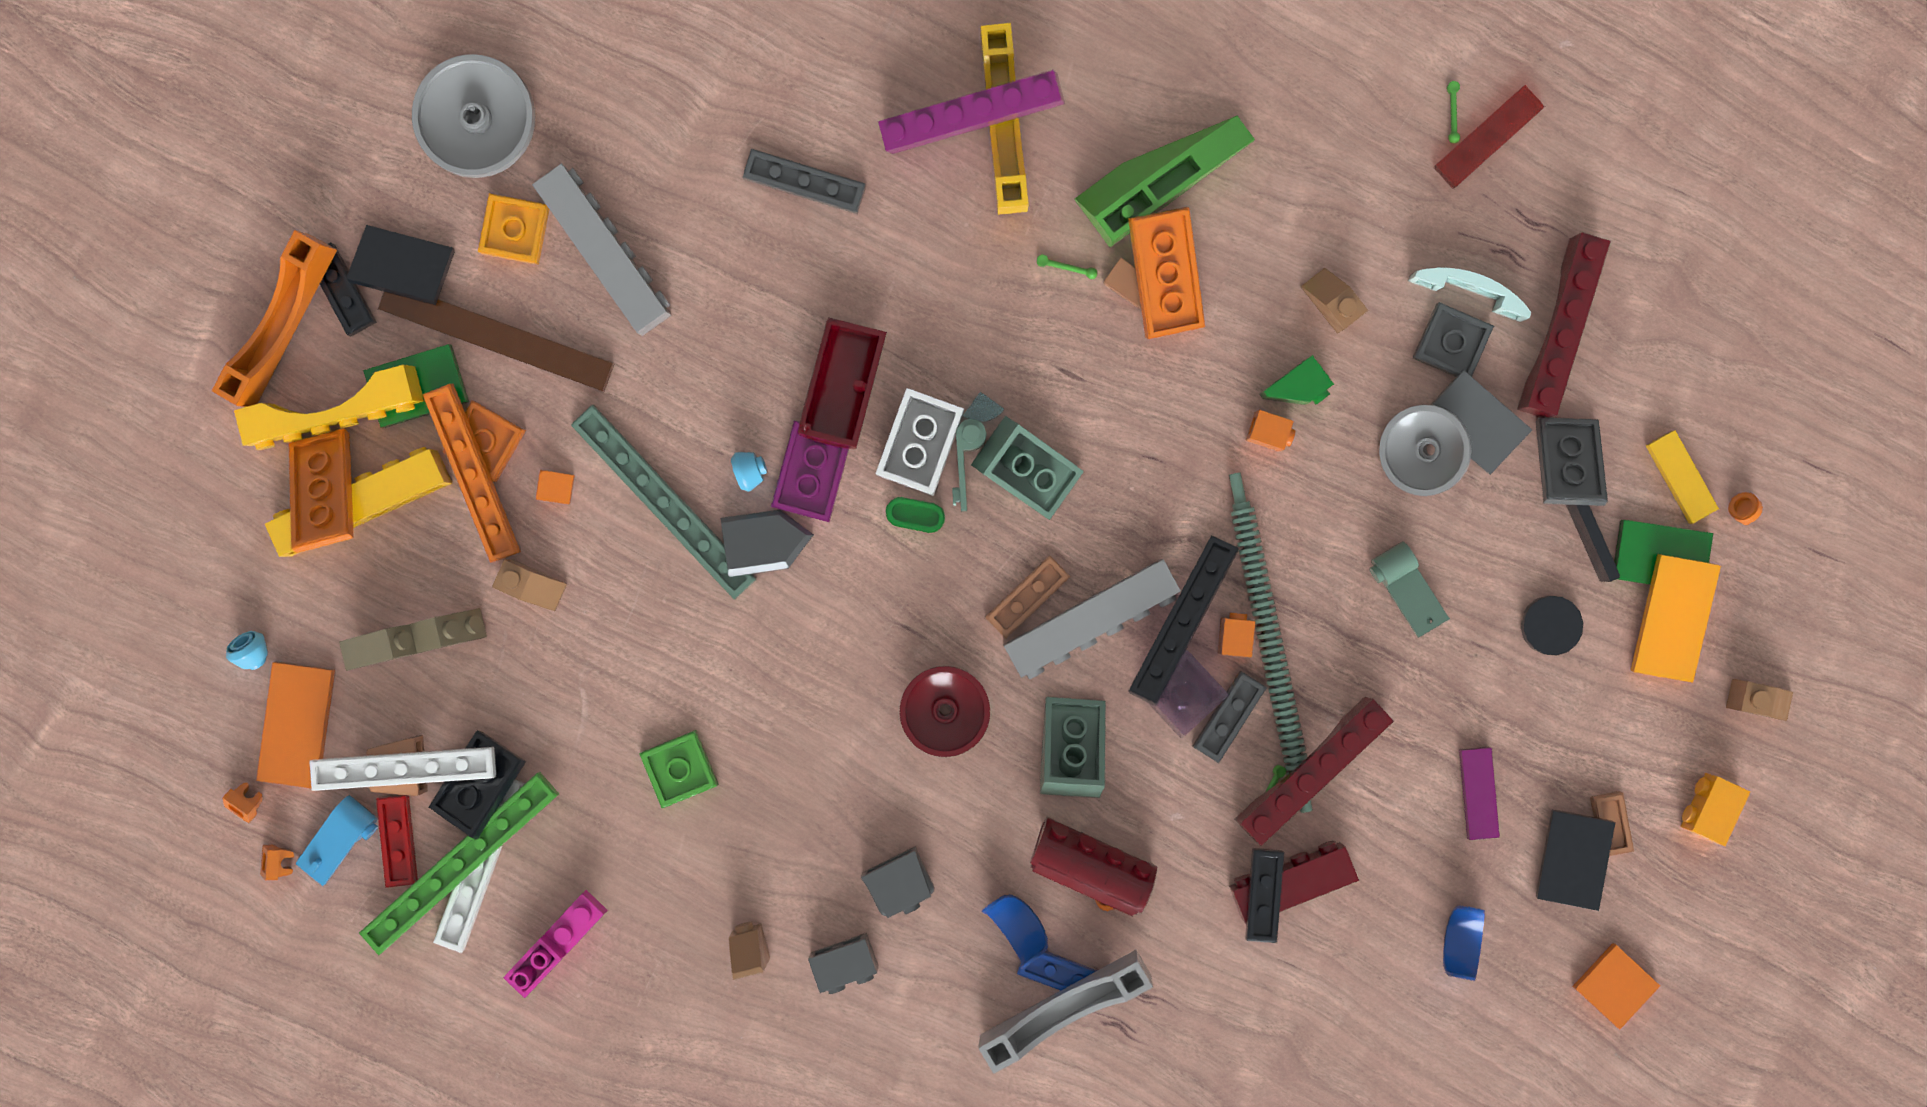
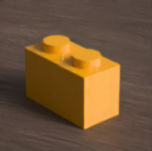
[1680,773,1751,846]

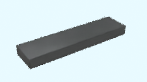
[743,149,866,214]

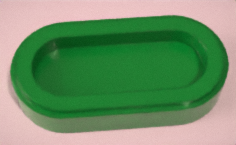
[886,497,945,533]

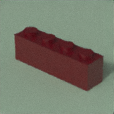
[1229,841,1359,924]

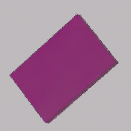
[771,420,849,523]

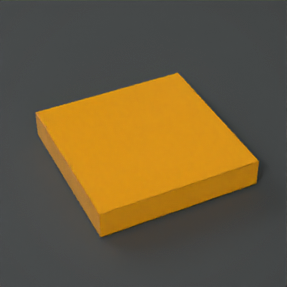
[478,193,549,265]

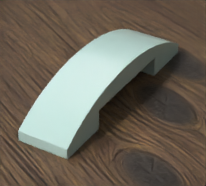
[1408,268,1531,322]

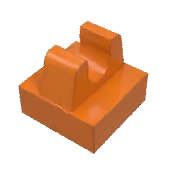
[222,783,263,823]
[260,845,294,881]

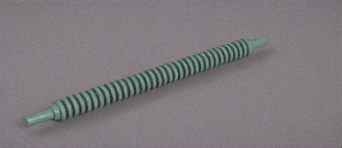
[1229,472,1313,813]

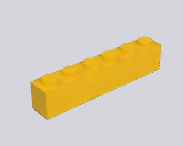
[265,447,452,557]

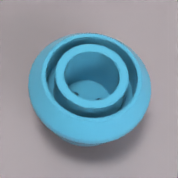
[731,452,768,492]
[226,631,268,670]

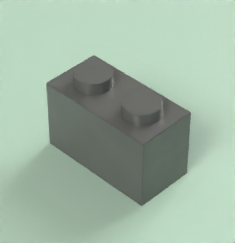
[808,933,879,994]

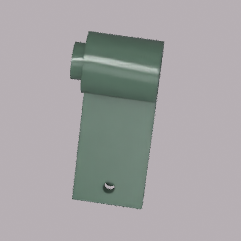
[952,419,986,512]
[1369,541,1450,638]

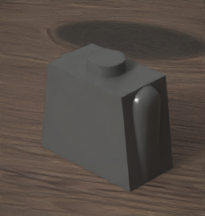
[861,846,935,918]

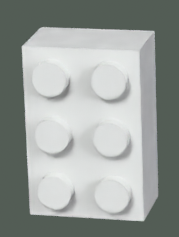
[876,388,964,496]

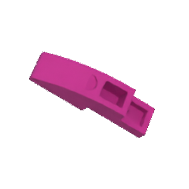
[503,890,608,998]

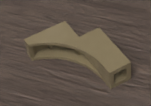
[339,608,487,671]

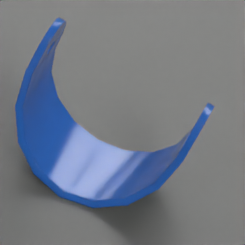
[982,894,1048,969]
[1443,906,1485,981]

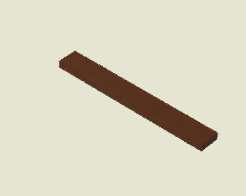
[378,292,614,392]

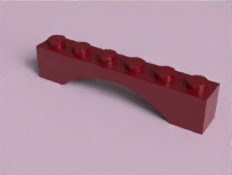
[1517,232,1611,418]
[1234,697,1394,846]

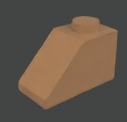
[1301,268,1369,334]
[492,559,567,611]
[1726,679,1793,721]
[728,922,770,980]

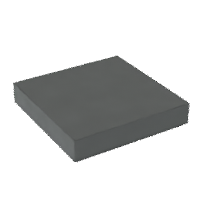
[1413,302,1494,377]

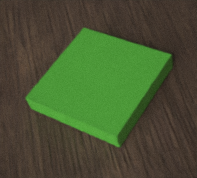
[639,730,719,809]

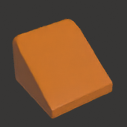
[536,470,575,505]

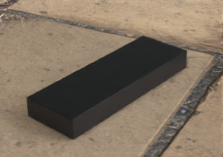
[320,243,377,337]
[1566,505,1620,582]
[1245,848,1284,943]

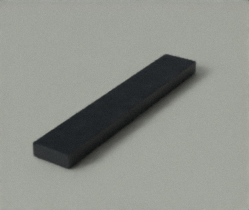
[1128,535,1239,706]

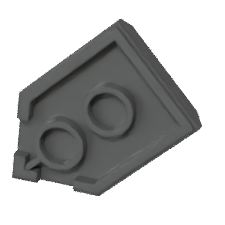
[720,510,814,577]

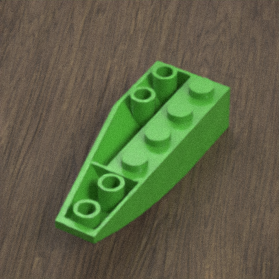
[1074,116,1255,247]

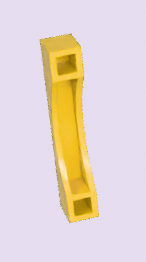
[980,23,1029,215]
[234,365,424,450]

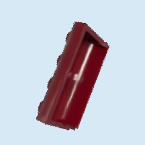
[798,317,887,449]
[1030,817,1157,916]

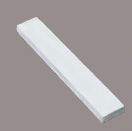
[310,747,496,791]
[433,780,525,953]

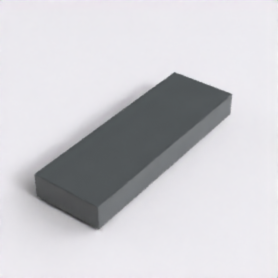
[1192,671,1267,763]

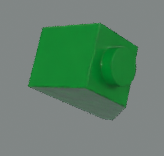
[1259,355,1334,405]

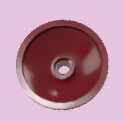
[900,666,990,757]

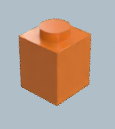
[1246,410,1296,452]
[1218,612,1255,657]

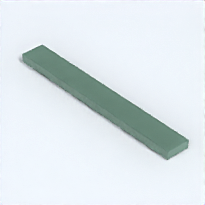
[571,405,757,600]

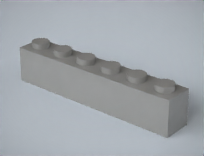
[532,163,671,336]
[1004,559,1181,679]

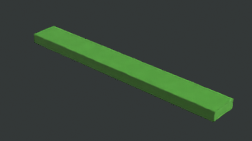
[359,772,559,956]

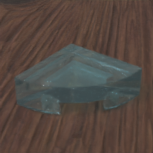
[963,392,1005,422]

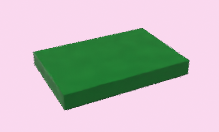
[363,344,469,428]
[1614,520,1714,585]

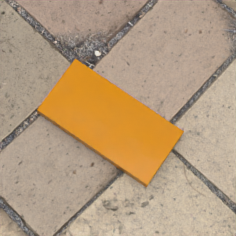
[1631,554,1721,683]

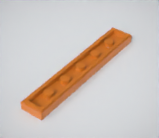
[422,384,521,563]

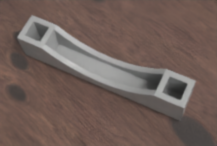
[978,950,1153,1074]

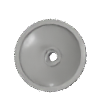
[1379,405,1471,496]

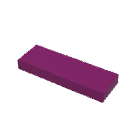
[1459,747,1500,840]

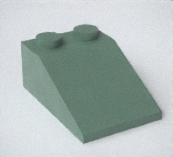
[971,416,1084,520]
[1040,697,1106,798]

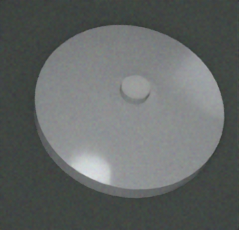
[412,54,535,178]

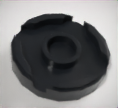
[1520,596,1583,656]

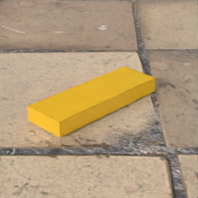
[1645,430,1719,524]

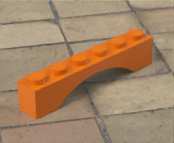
[212,230,337,407]

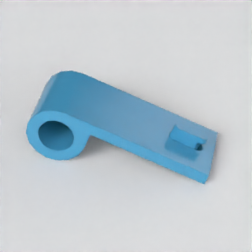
[295,795,378,886]

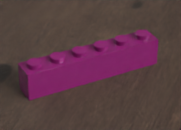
[878,70,1065,154]

